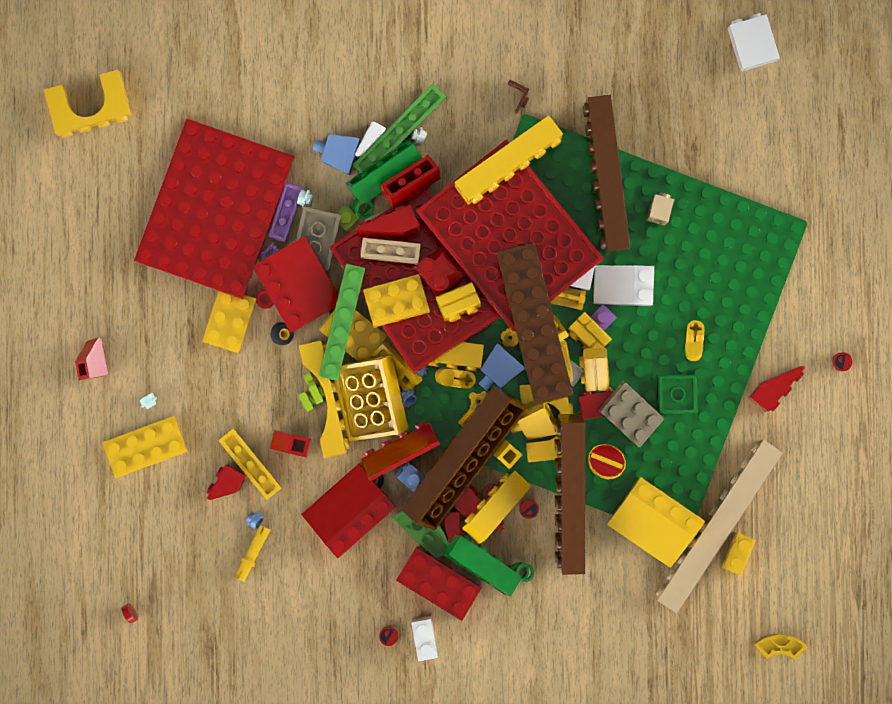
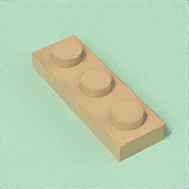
[361,238,420,264]

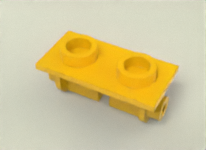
[550,288,586,310]

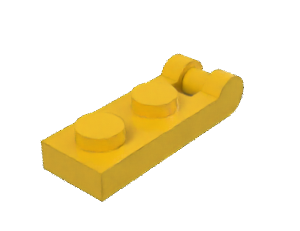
[372,342,422,391]

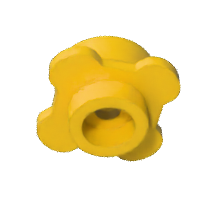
[469,392,487,411]

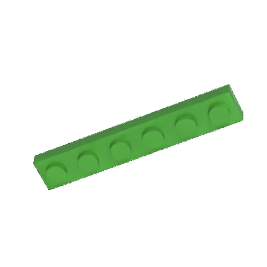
[352,83,446,173]
[319,264,365,381]

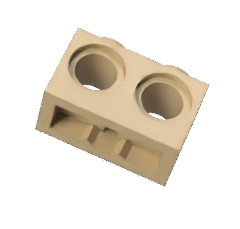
[646,193,674,226]

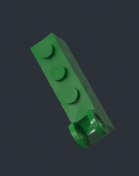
[346,140,422,219]
[443,534,534,596]

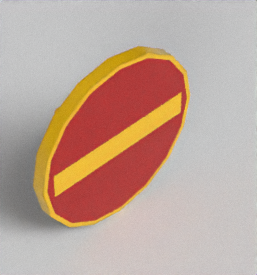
[588,444,626,479]

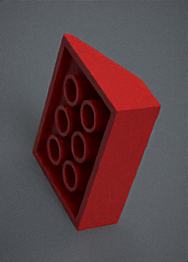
[252,236,339,333]
[361,421,440,481]
[301,463,397,559]

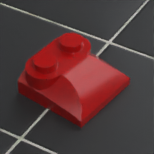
[414,246,467,297]

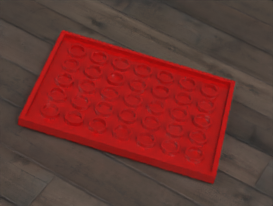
[134,118,295,300]
[416,139,604,332]
[329,188,501,374]

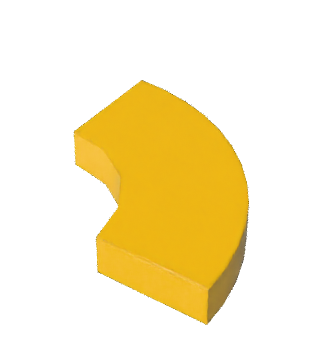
[753,634,808,660]

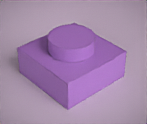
[590,304,617,331]

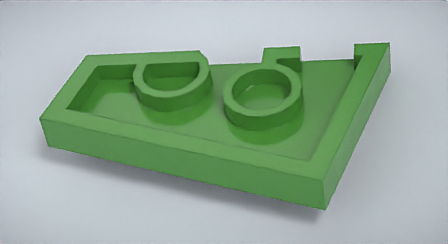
[392,511,450,559]

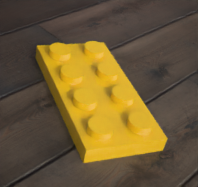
[102,416,188,478]

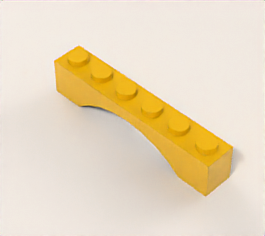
[299,341,350,458]

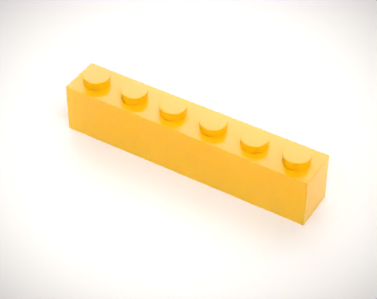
[455,115,563,205]

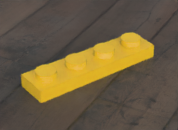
[218,428,282,500]

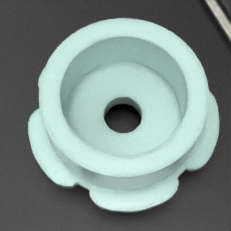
[297,190,313,208]
[139,393,157,409]

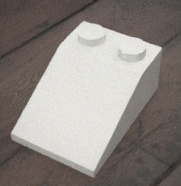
[593,266,654,306]

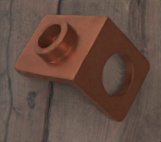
[508,79,529,114]

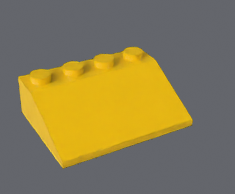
[334,355,409,442]
[607,477,705,568]

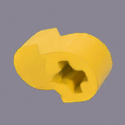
[685,320,704,361]
[435,368,476,389]

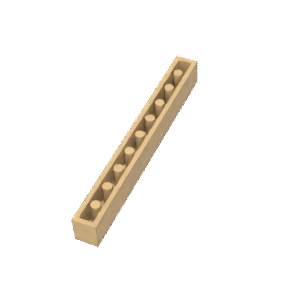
[655,440,783,614]

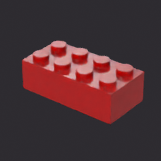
[396,546,482,621]

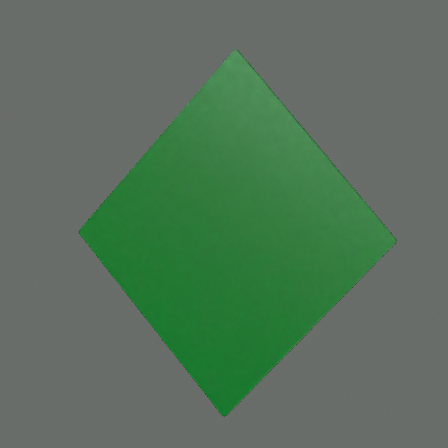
[406,114,807,515]

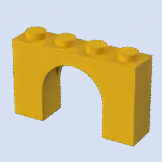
[44,70,132,138]
[519,385,573,462]

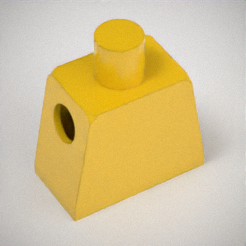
[511,401,556,440]

